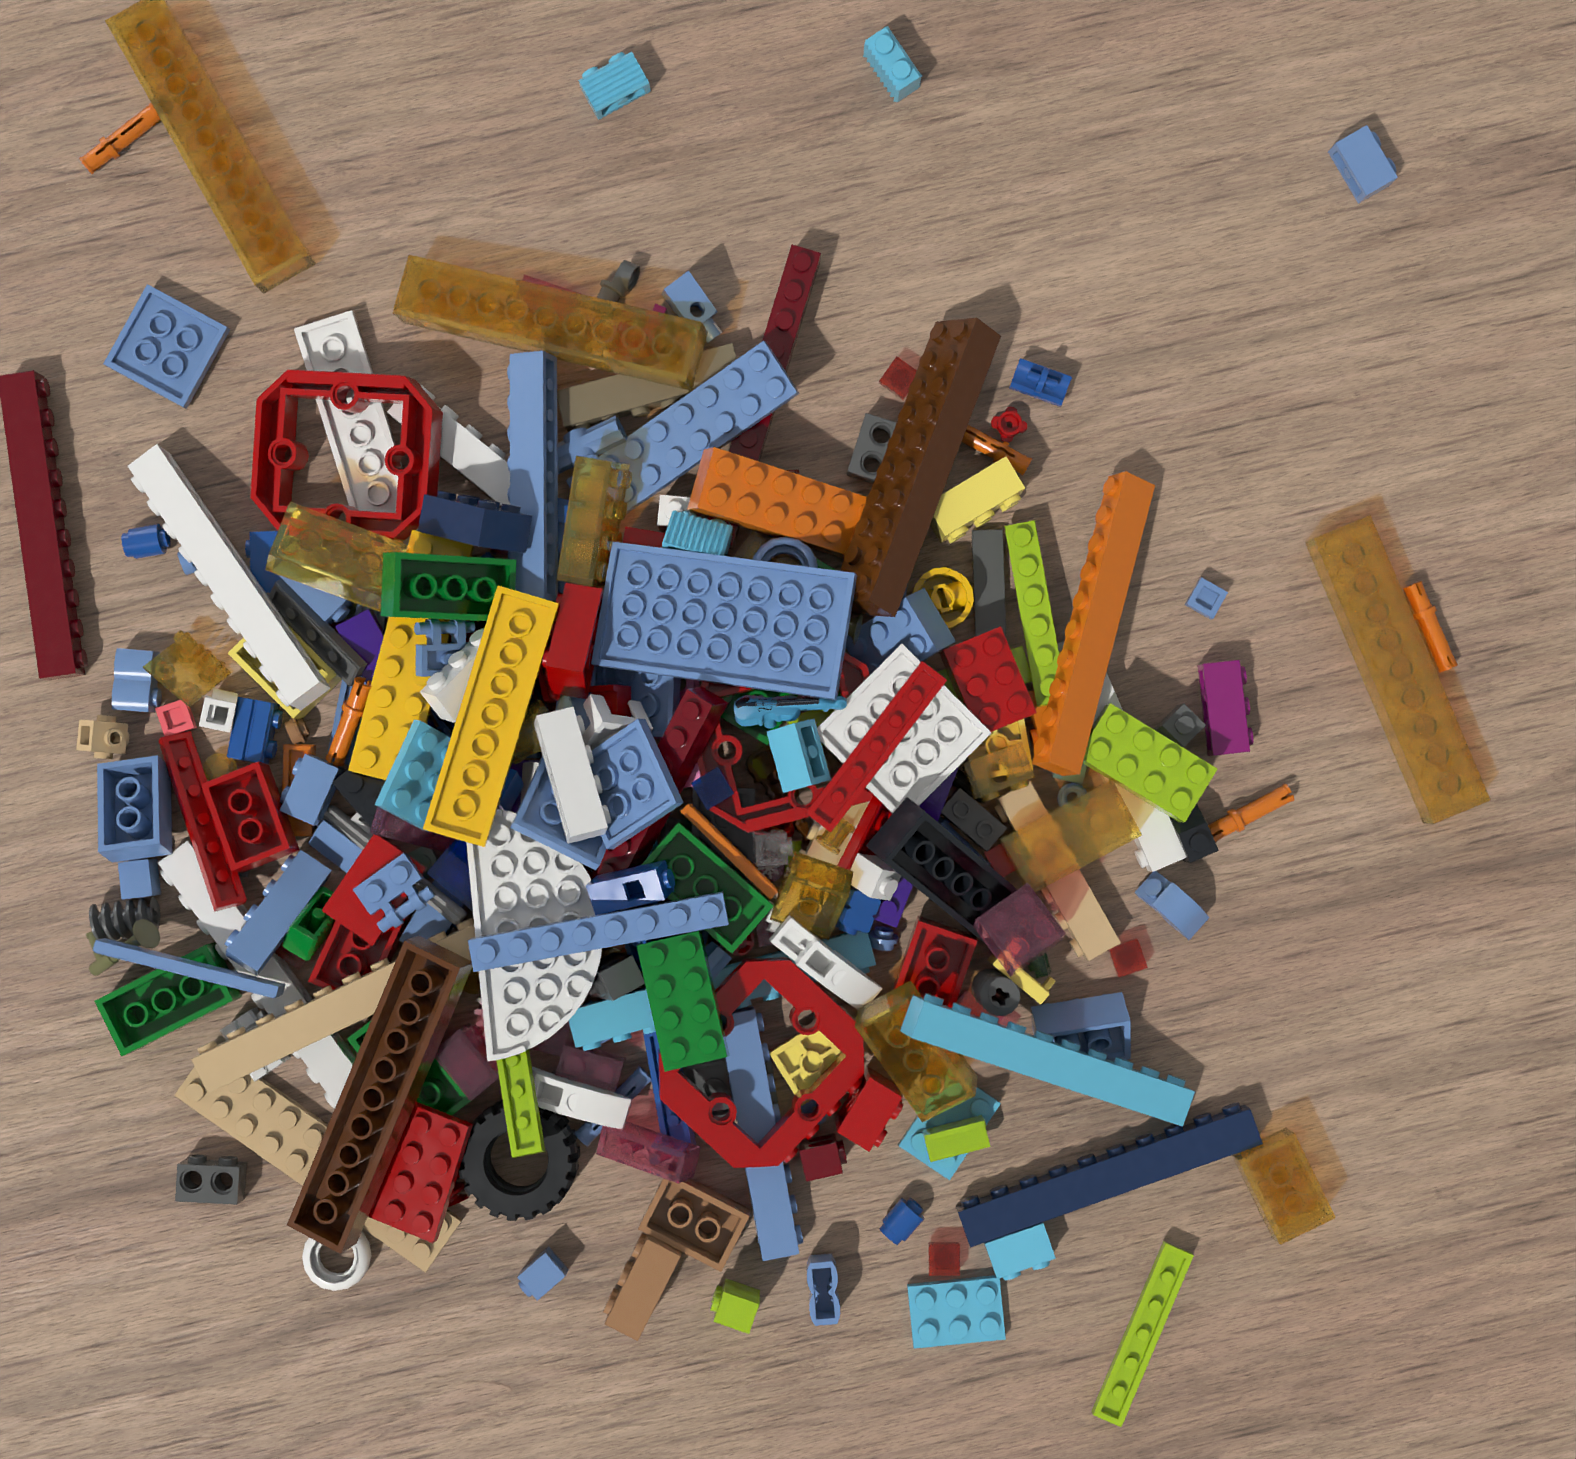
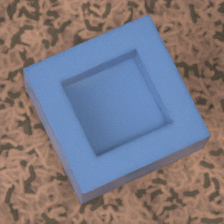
[1185,577,1228,620]

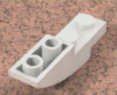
[769,915,882,1012]
[532,1067,633,1130]

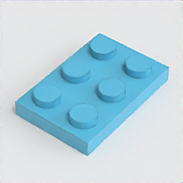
[375,719,451,831]
[898,1068,1001,1180]
[907,1275,1006,1349]

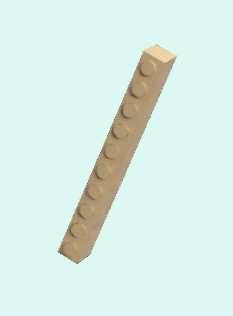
[191,917,475,1093]

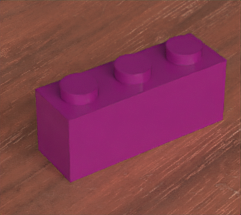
[1197,660,1254,756]

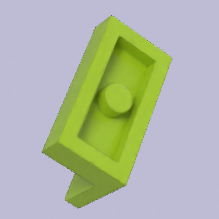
[922,1115,991,1162]

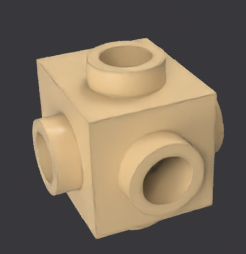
[76,715,129,759]

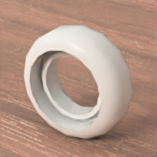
[302,1231,372,1291]

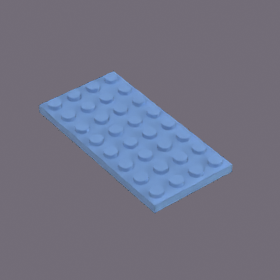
[591,541,857,700]

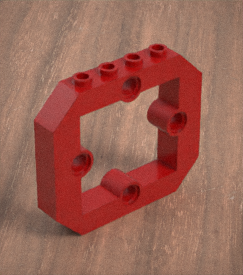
[250,370,443,545]
[697,653,873,833]
[658,957,864,1168]

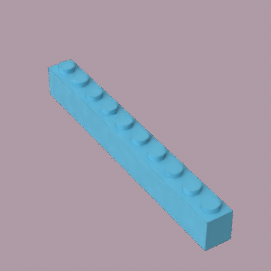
[569,931,876,1051]
[900,993,1195,1127]

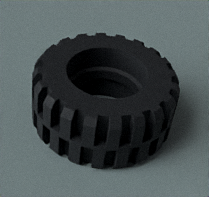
[459,1100,580,1221]

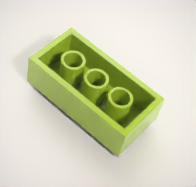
[1083,703,1218,822]

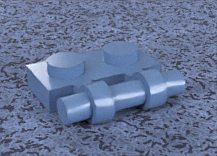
[414,619,475,677]
[353,853,435,933]

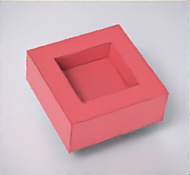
[155,698,197,736]

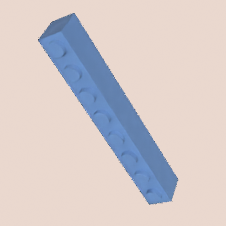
[507,351,558,602]
[468,891,729,972]
[720,1006,803,1261]

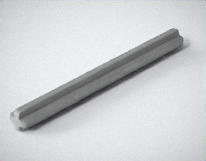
[323,805,467,925]

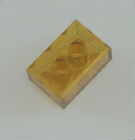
[1232,1128,1336,1245]

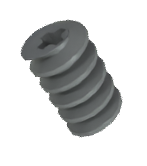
[89,897,161,941]
[971,968,1020,1016]

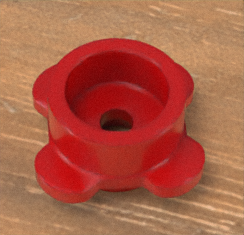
[991,407,1027,443]

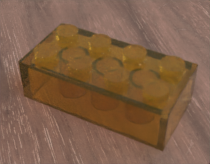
[557,456,632,587]
[265,501,410,612]
[998,780,1142,894]
[854,981,978,1123]

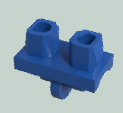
[1009,358,1072,407]

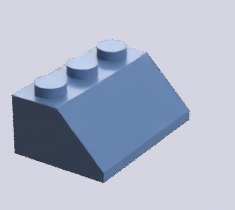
[1031,992,1131,1062]

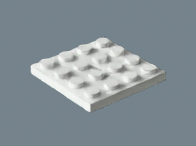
[817,644,991,814]

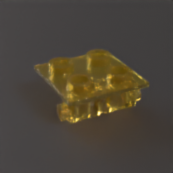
[143,630,231,707]

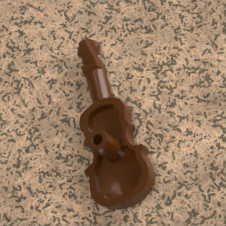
[745,746,810,844]

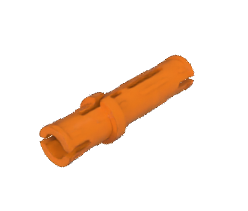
[79,103,164,175]
[962,425,1033,476]
[1403,581,1458,673]
[325,677,372,766]
[1208,783,1295,843]

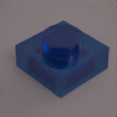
[691,767,734,810]

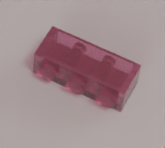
[596,1121,701,1184]

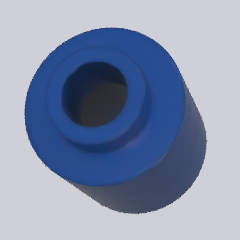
[121,524,171,559]
[879,1198,925,1245]

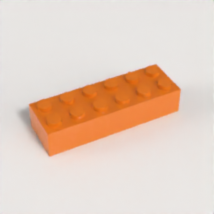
[687,447,867,559]

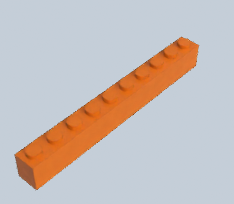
[1032,471,1155,776]

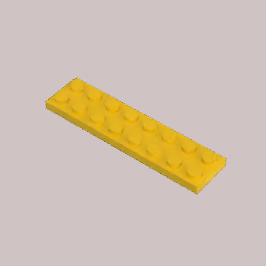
[348,530,474,780]
[423,585,559,848]

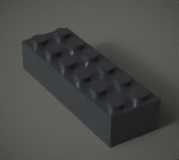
[866,797,1037,953]

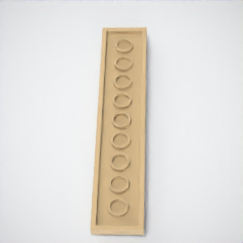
[174,1067,463,1273]

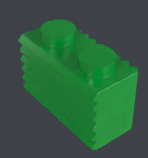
[282,887,336,961]

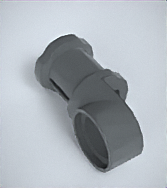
[589,260,640,320]

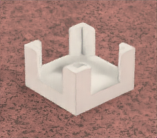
[582,694,653,751]

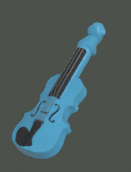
[734,695,847,729]

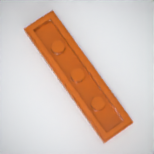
[680,804,778,900]

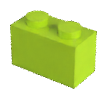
[710,1278,760,1334]

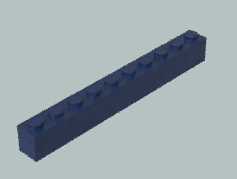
[956,1103,1263,1248]

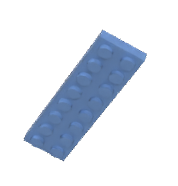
[566,341,800,532]

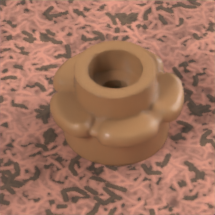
[284,718,310,745]

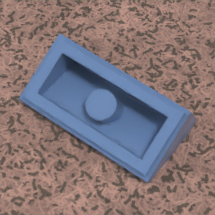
[308,819,362,873]

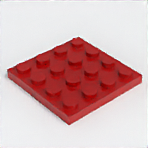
[368,1102,473,1243]

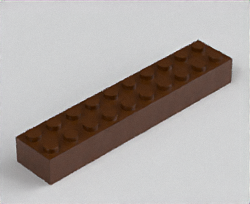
[840,317,1001,617]
[287,935,472,1254]

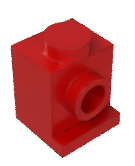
[589,685,631,717]

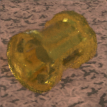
[815,818,855,855]

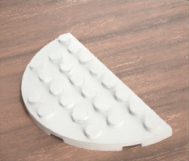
[466,809,602,1062]

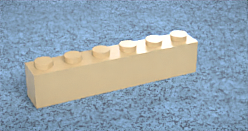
[994,781,1121,961]

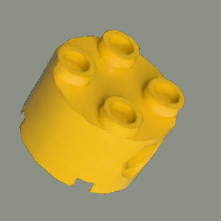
[912,567,974,630]

